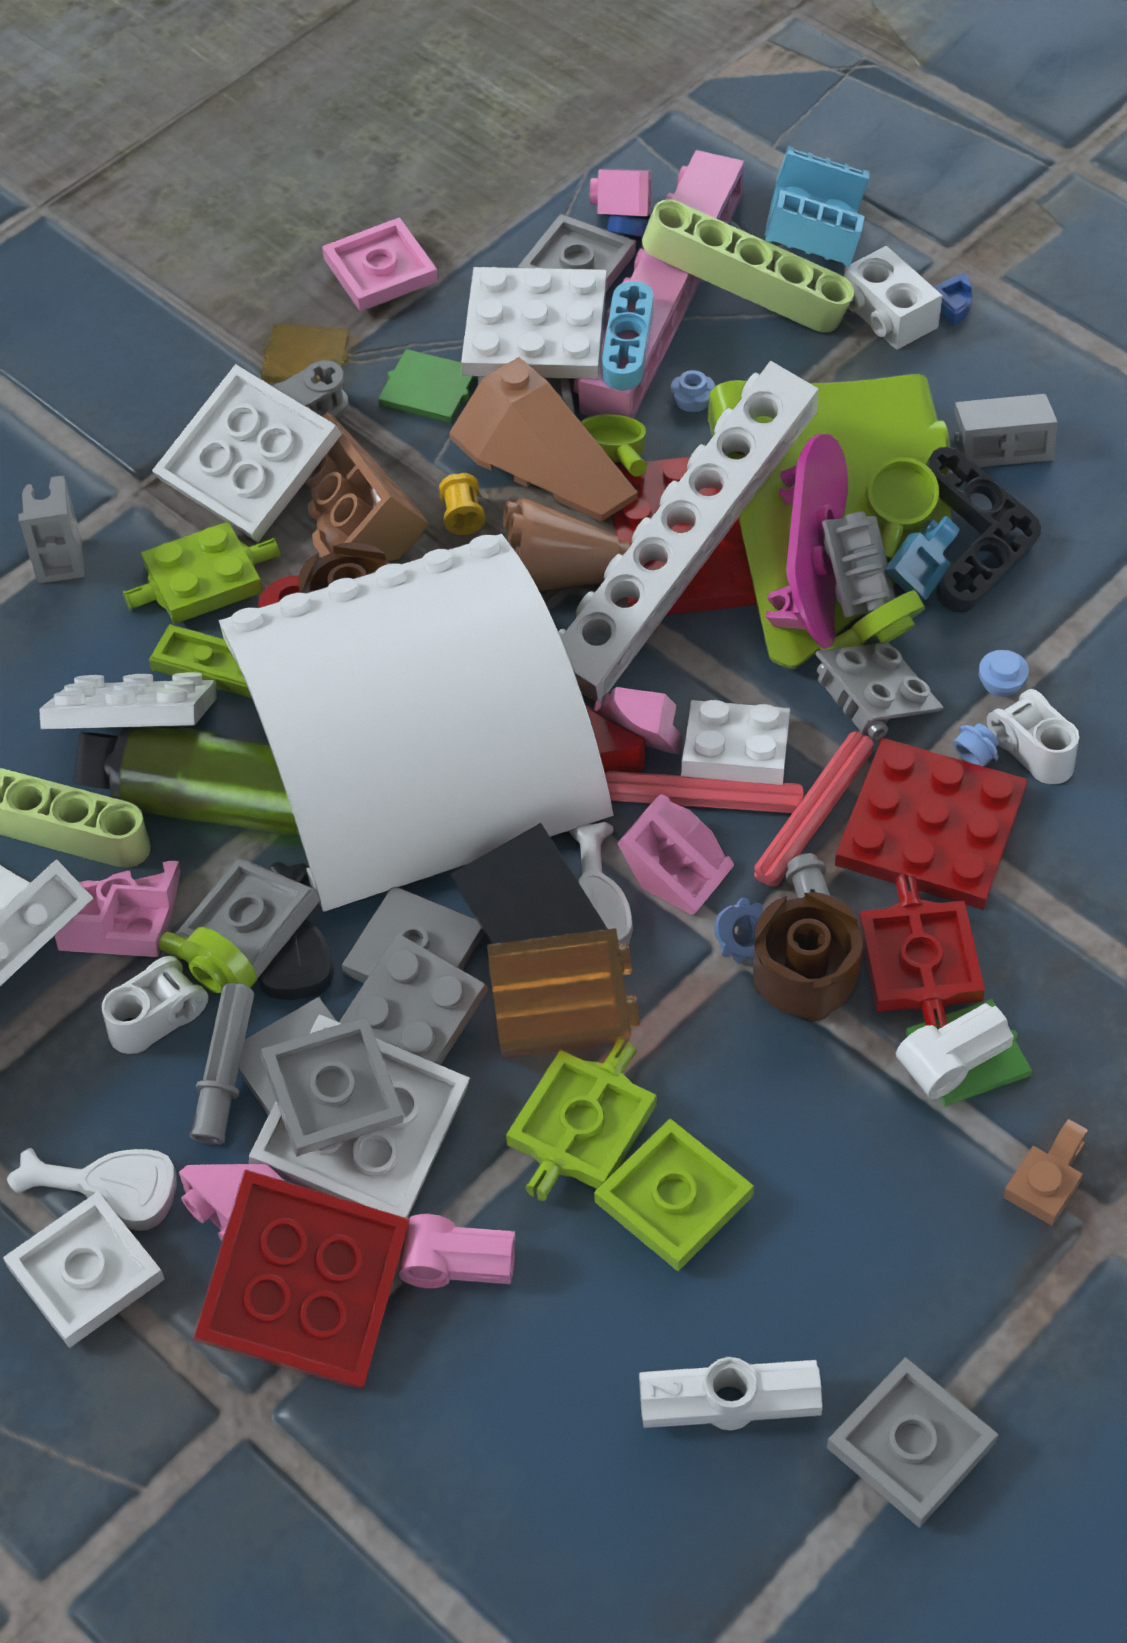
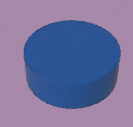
[607,215,649,239]

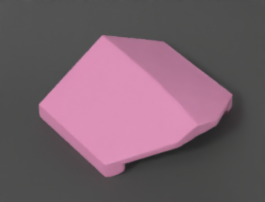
[617,794,734,915]

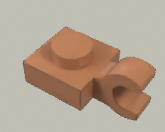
[1003,1119,1088,1226]

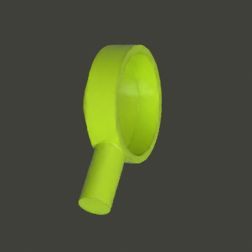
[581,414,647,477]
[866,457,939,563]
[820,590,925,650]
[159,927,257,993]

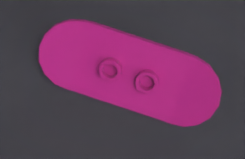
[766,434,848,649]

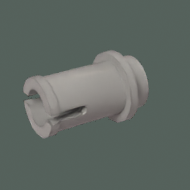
[785,853,830,898]

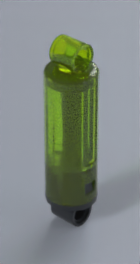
[73,726,300,837]

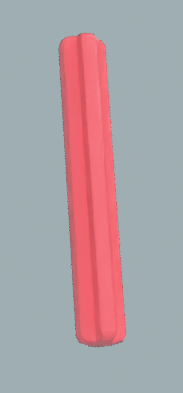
[754,731,873,888]
[605,771,804,813]

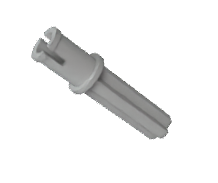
[189,983,254,1145]

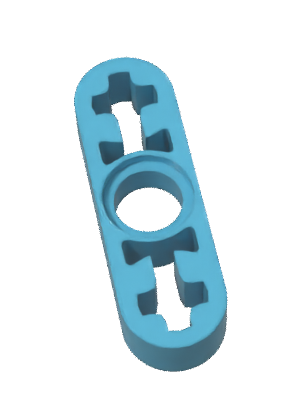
[602,281,653,390]

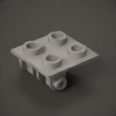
[822,511,896,617]
[816,642,944,741]

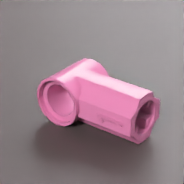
[399,1214,516,1288]

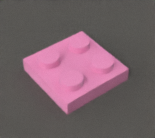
[322,217,438,312]

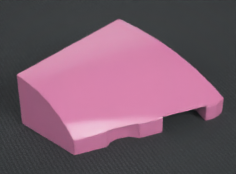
[593,687,683,755]
[55,861,180,957]

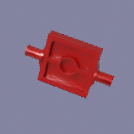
[859,874,985,1030]

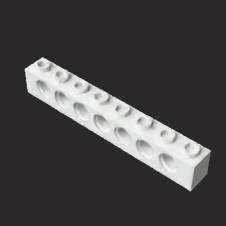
[558,361,819,702]

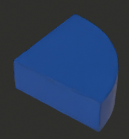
[934,272,972,326]

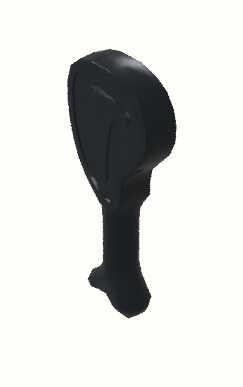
[257,862,333,1000]

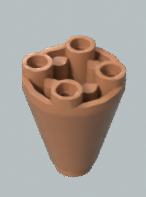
[503,498,630,591]

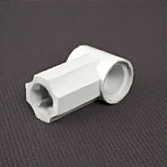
[896,1003,1014,1099]

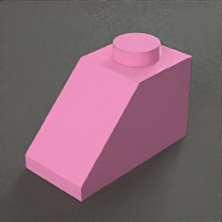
[590,169,652,216]

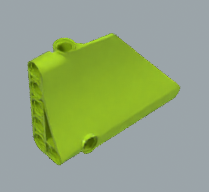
[708,374,952,669]

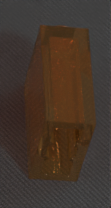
[487,928,640,1060]

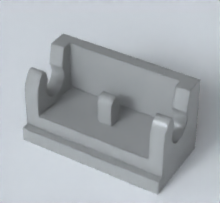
[954,394,1057,467]
[18,475,85,584]

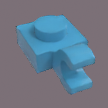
[884,516,960,601]

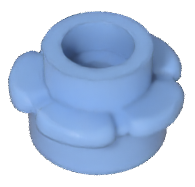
[670,370,715,412]
[952,723,999,767]

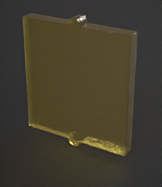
[261,324,350,383]

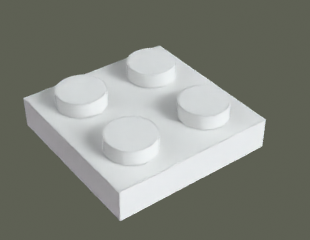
[681,700,790,785]
[3,1191,165,1348]

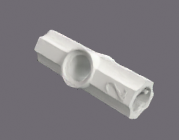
[639,1357,822,1431]

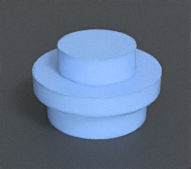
[979,650,1029,697]

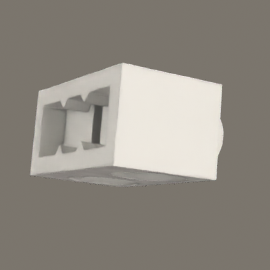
[844,246,942,350]

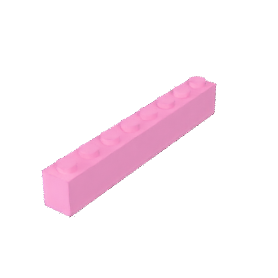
[573,150,744,419]

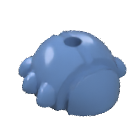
[714,898,763,963]

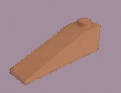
[449,357,638,522]
[304,412,429,561]

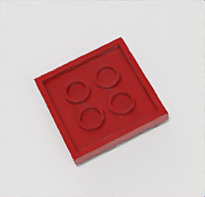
[835,738,1028,910]
[192,1169,410,1390]

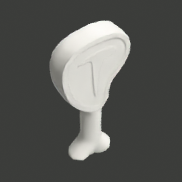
[569,821,633,950]
[7,1148,177,1231]

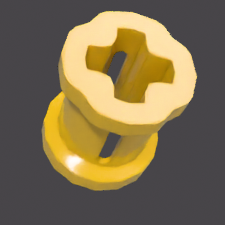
[439,473,486,535]

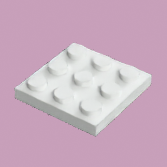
[461,267,607,379]
[152,364,342,542]
[39,672,217,729]
[249,1014,470,1218]

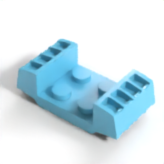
[764,146,870,267]

